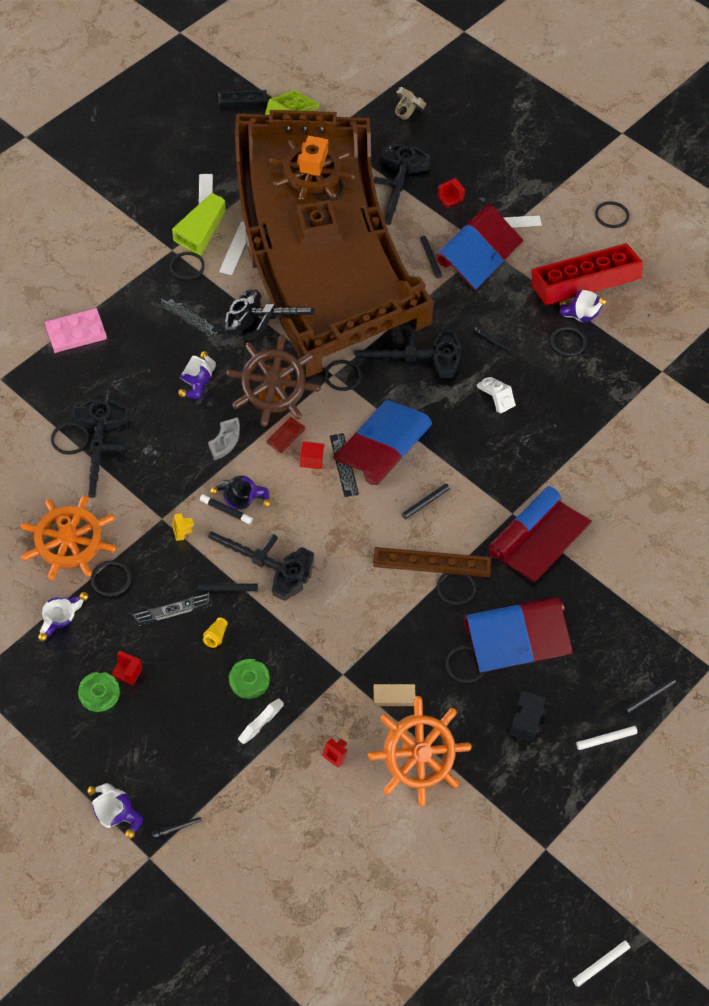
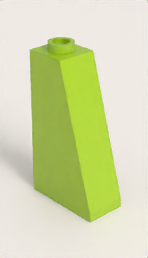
[172,193,226,256]

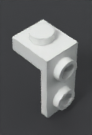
[477,377,515,413]

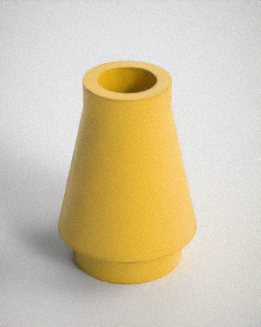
[203,617,228,648]

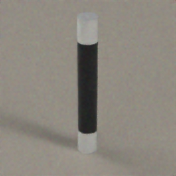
[200,494,253,525]

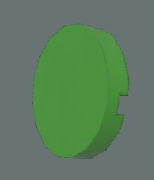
[229,659,270,699]
[78,672,120,712]

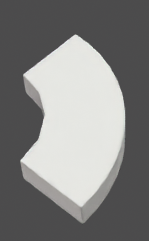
[238,699,284,744]

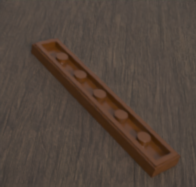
[373,547,491,577]

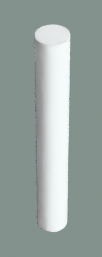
[576,726,637,750]
[573,941,630,987]

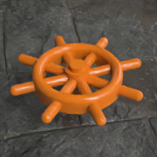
[20,495,117,581]
[367,696,472,807]

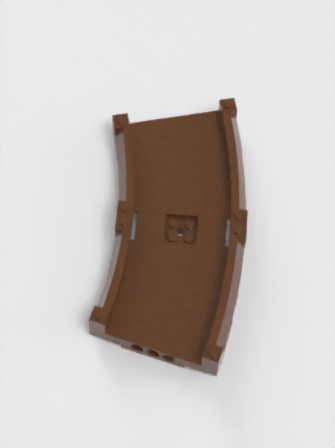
[235,110,434,378]

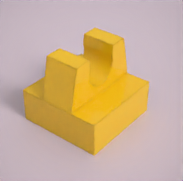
[172,513,194,541]

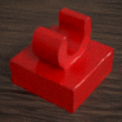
[322,738,348,768]

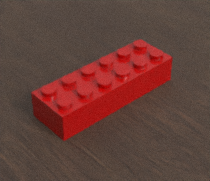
[531,243,643,305]

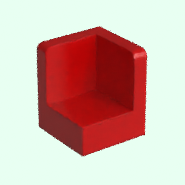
[438,178,465,208]
[300,441,325,469]
[112,651,142,685]

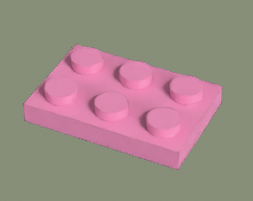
[45,308,107,353]

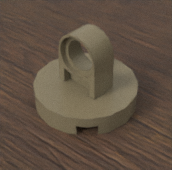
[395,87,426,120]

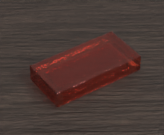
[267,417,305,453]

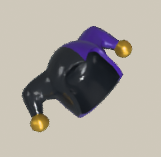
[210,475,271,510]

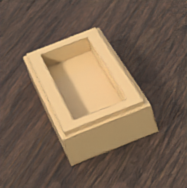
[374,684,415,706]

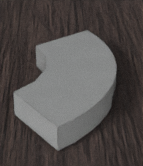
[208,417,240,460]

